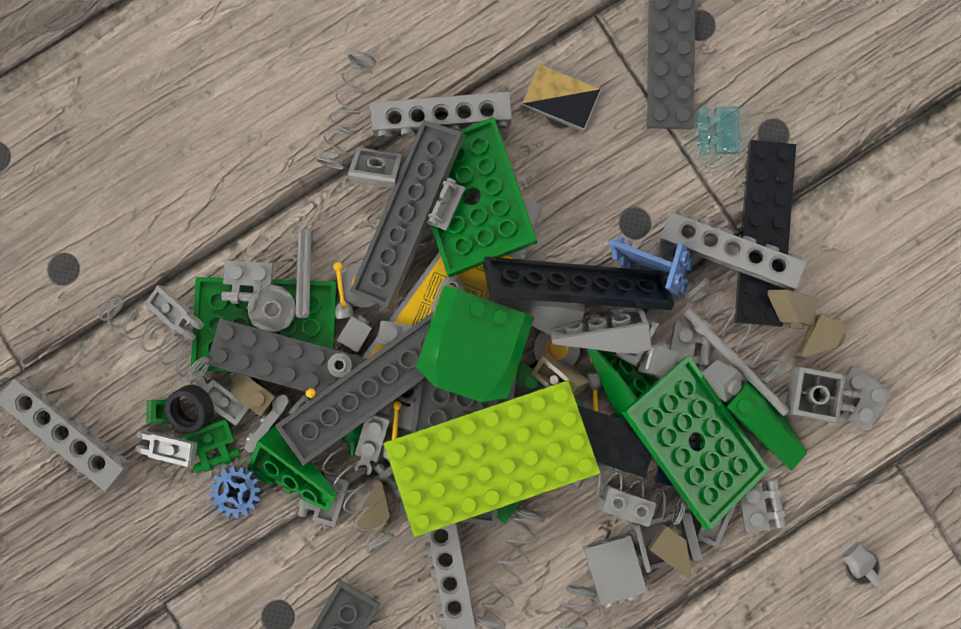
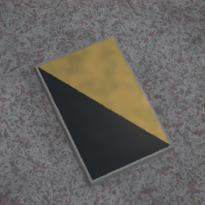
[521,63,602,132]

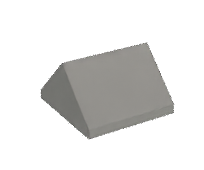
[348,147,402,189]

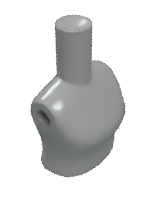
[841,542,883,587]

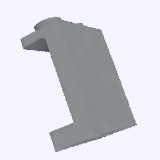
[595,483,656,527]
[629,510,703,573]
[582,533,647,607]

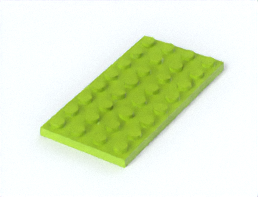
[384,381,600,537]

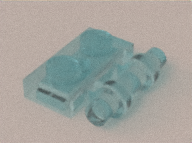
[696,107,740,155]

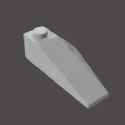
[486,286,585,337]
[550,307,652,354]

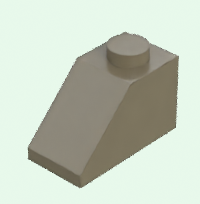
[768,290,818,329]
[794,314,847,359]
[531,355,590,400]
[228,373,278,416]
[353,479,392,537]
[646,524,692,579]

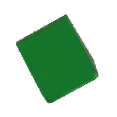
[146,400,170,424]

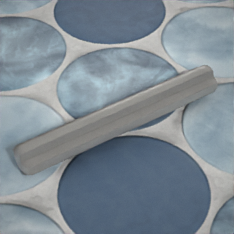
[296,230,312,318]

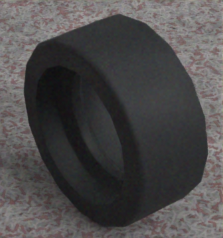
[165,385,214,433]

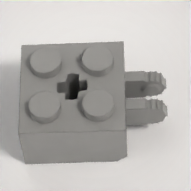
[786,367,858,423]

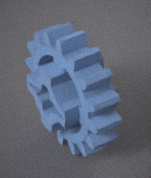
[209,466,263,518]

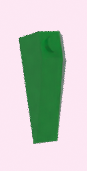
[587,349,656,421]
[724,379,807,471]
[247,425,337,511]

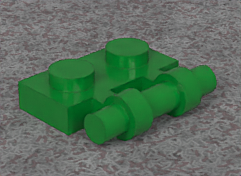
[181,419,241,473]

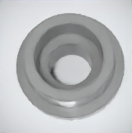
[328,353,352,377]

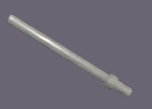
[683,307,790,416]

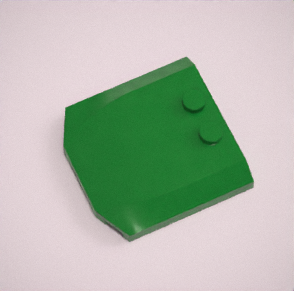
[415,286,534,402]

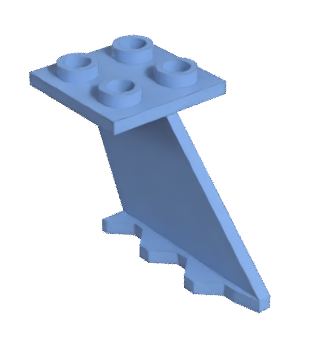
[609,236,694,299]

